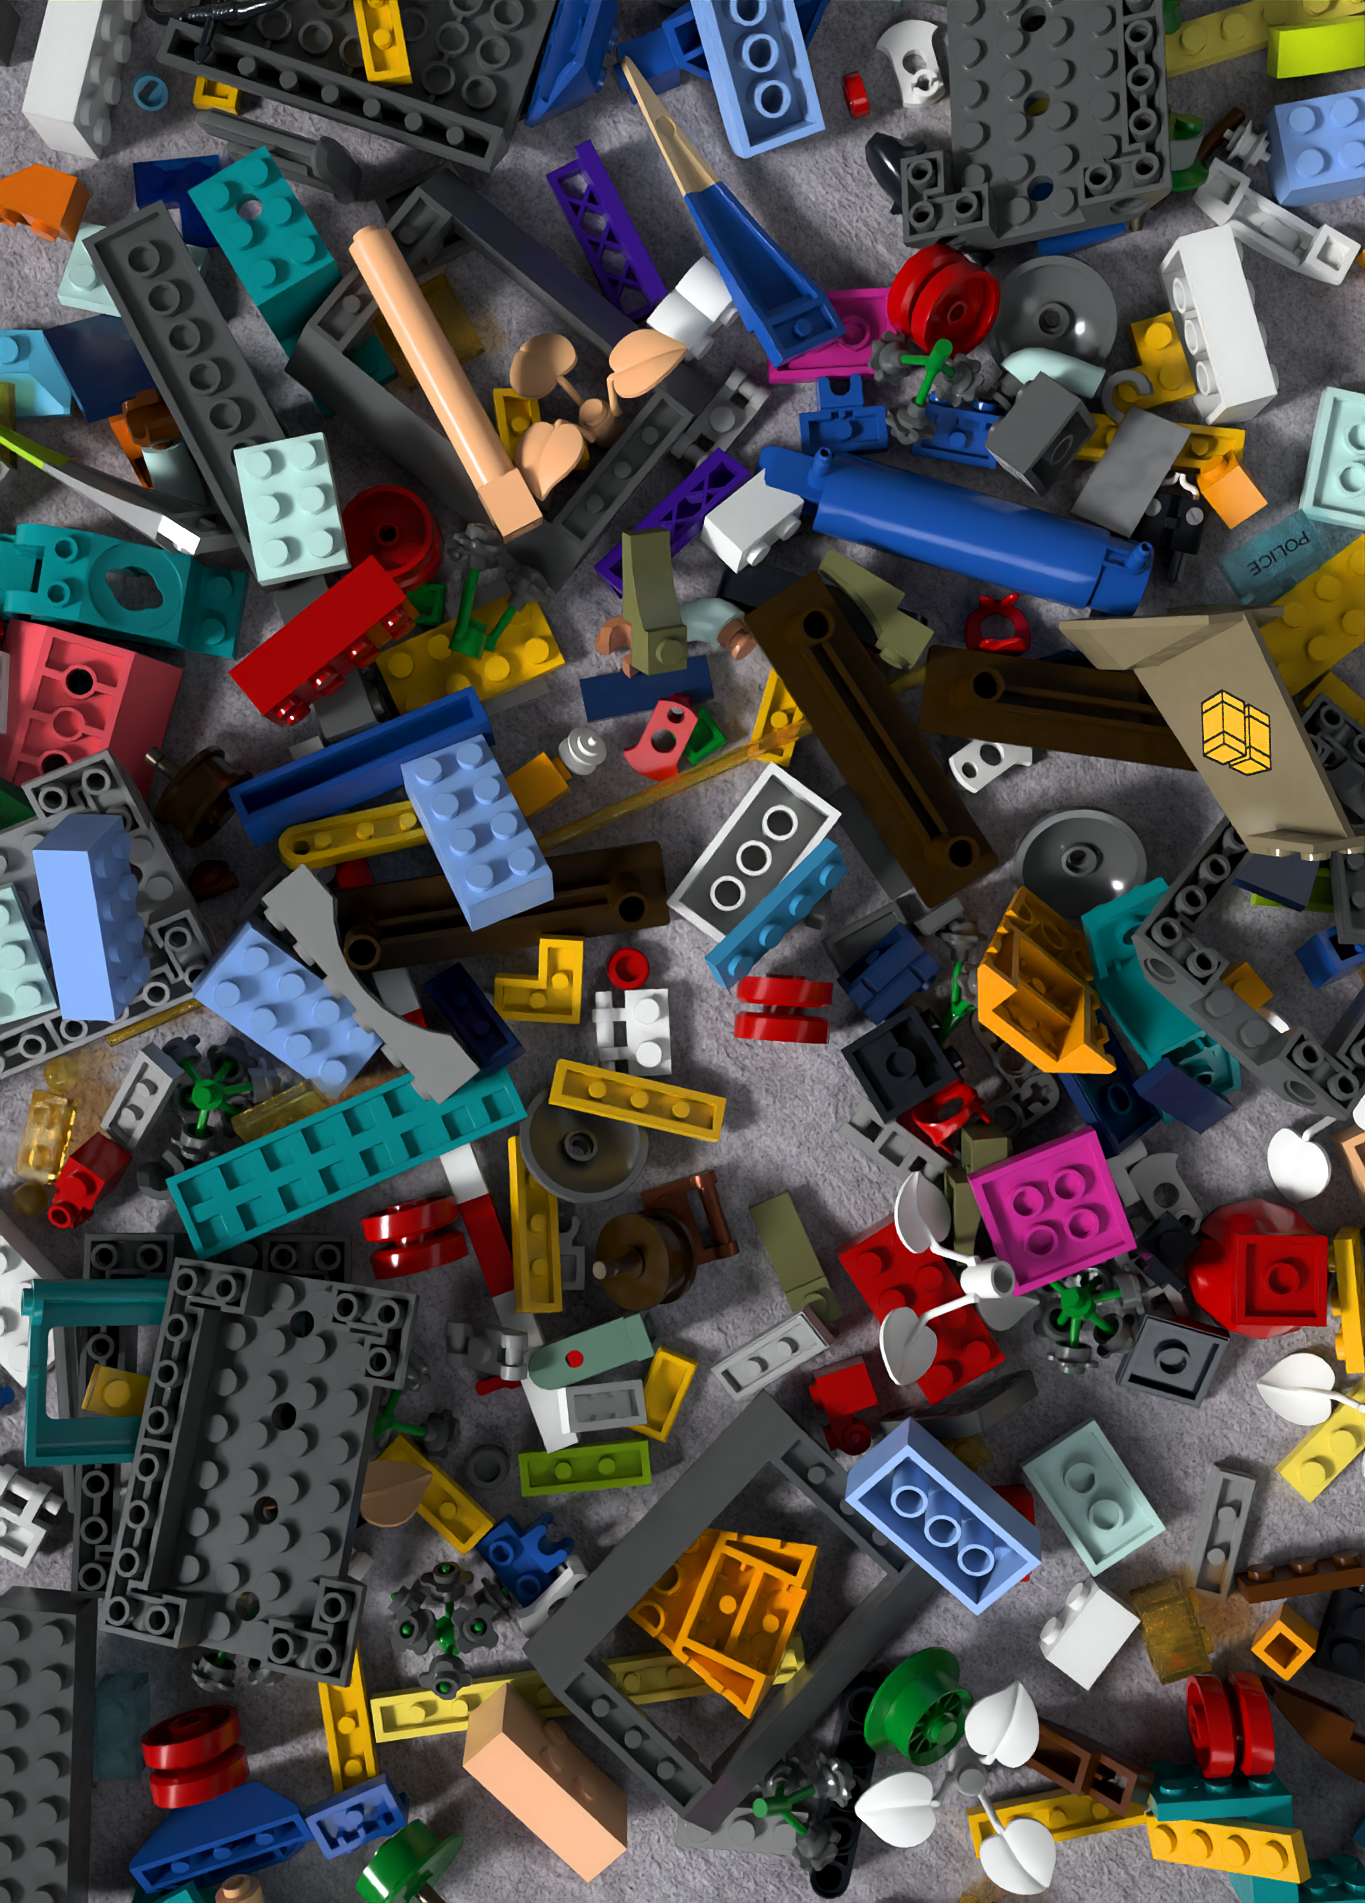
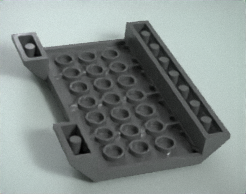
[156,0,559,173]

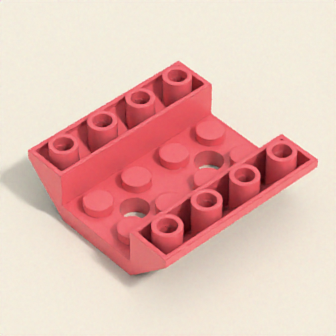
[0,618,184,804]

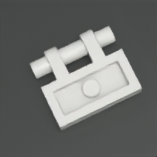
[591,988,672,1076]
[0,1463,65,1569]

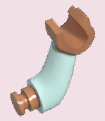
[595,598,757,678]

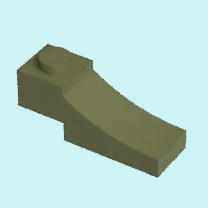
[622,527,687,676]
[818,548,935,669]
[944,1123,1013,1266]
[748,1190,843,1325]

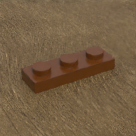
[1235,1549,1365,1604]

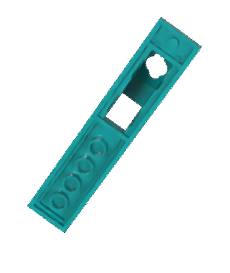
[0,523,250,660]

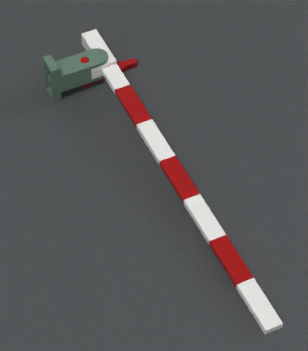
[289,736,661,1453]

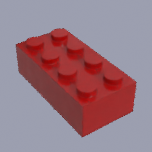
[227,555,420,728]
[834,1212,1006,1406]

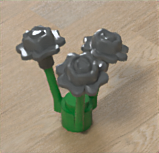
[447,523,550,660]

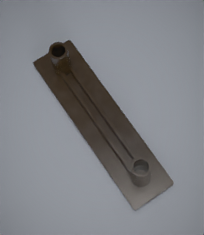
[743,571,999,909]
[918,645,1199,773]
[326,840,670,977]

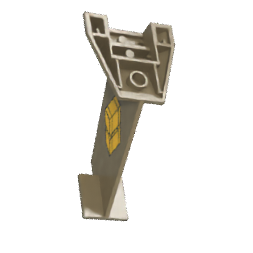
[1059,604,1365,861]

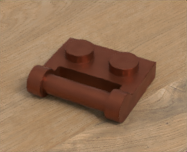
[640,1169,740,1266]

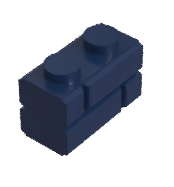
[836,922,942,1026]

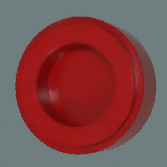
[841,71,870,120]
[607,947,650,990]

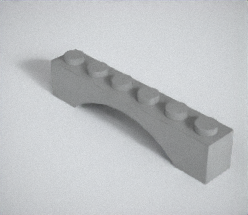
[261,864,481,1105]

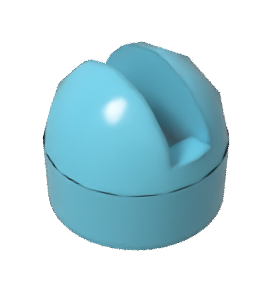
[131,71,168,111]

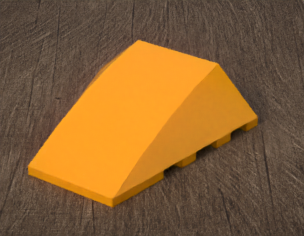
[977,885,1117,1074]
[626,1528,819,1720]

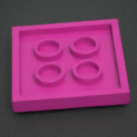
[966,1125,1137,1298]

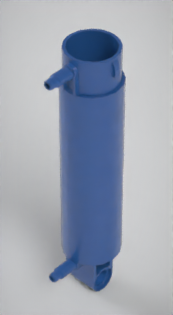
[753,446,1154,616]

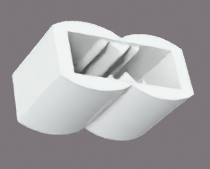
[646,256,739,364]

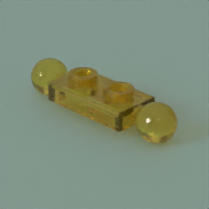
[12,1057,80,1217]

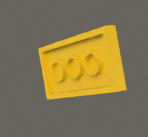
[1259,534,1365,697]
[375,592,566,716]

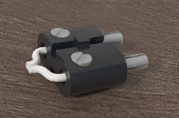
[1124,472,1211,582]

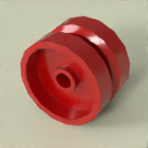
[887,243,1001,360]
[341,485,444,592]
[733,973,833,1044]
[360,1194,469,1280]
[1185,1671,1275,1778]
[141,1705,250,1808]

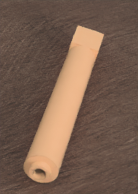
[349,225,543,544]

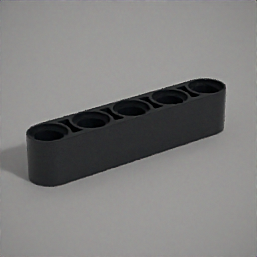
[715,562,929,654]
[809,1671,881,1899]

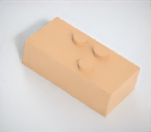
[463,1682,627,1883]

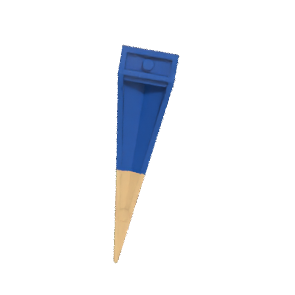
[621,55,847,368]

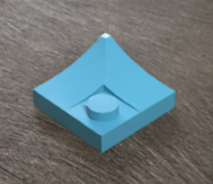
[0,329,75,420]

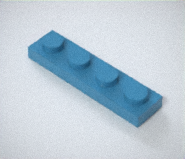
[704,838,848,991]

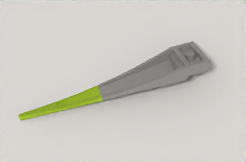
[0,424,240,556]

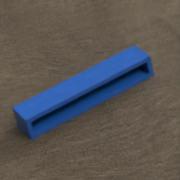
[227,685,496,848]

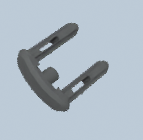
[197,108,362,205]

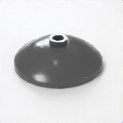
[986,254,1118,372]
[1014,806,1147,927]
[519,1084,649,1204]

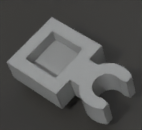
[559,1216,585,1291]

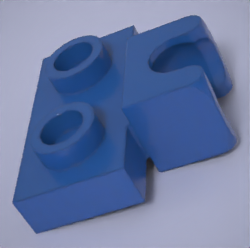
[798,373,889,458]
[474,1512,574,1608]

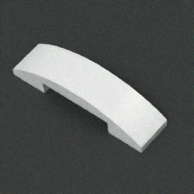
[1192,157,1362,286]

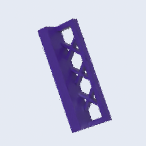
[546,139,668,324]
[594,447,753,599]

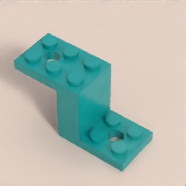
[187,145,399,420]
[1081,877,1242,1125]
[1147,1760,1365,1903]

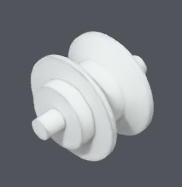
[1223,120,1272,171]
[558,727,607,775]

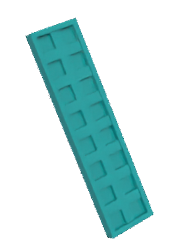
[165,1047,528,1261]

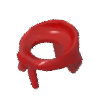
[964,593,1031,657]
[912,1082,991,1155]

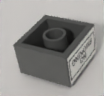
[984,371,1098,497]

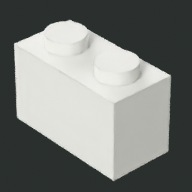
[700,468,804,574]
[1038,1575,1141,1690]

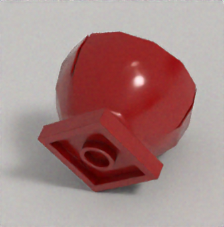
[1184,1198,1332,1339]

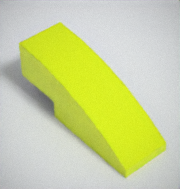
[1266,15,1365,79]

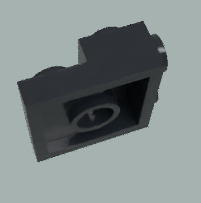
[841,1004,966,1125]
[1309,1585,1365,1684]

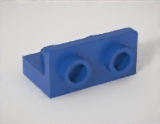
[910,391,1006,469]
[304,1772,410,1860]

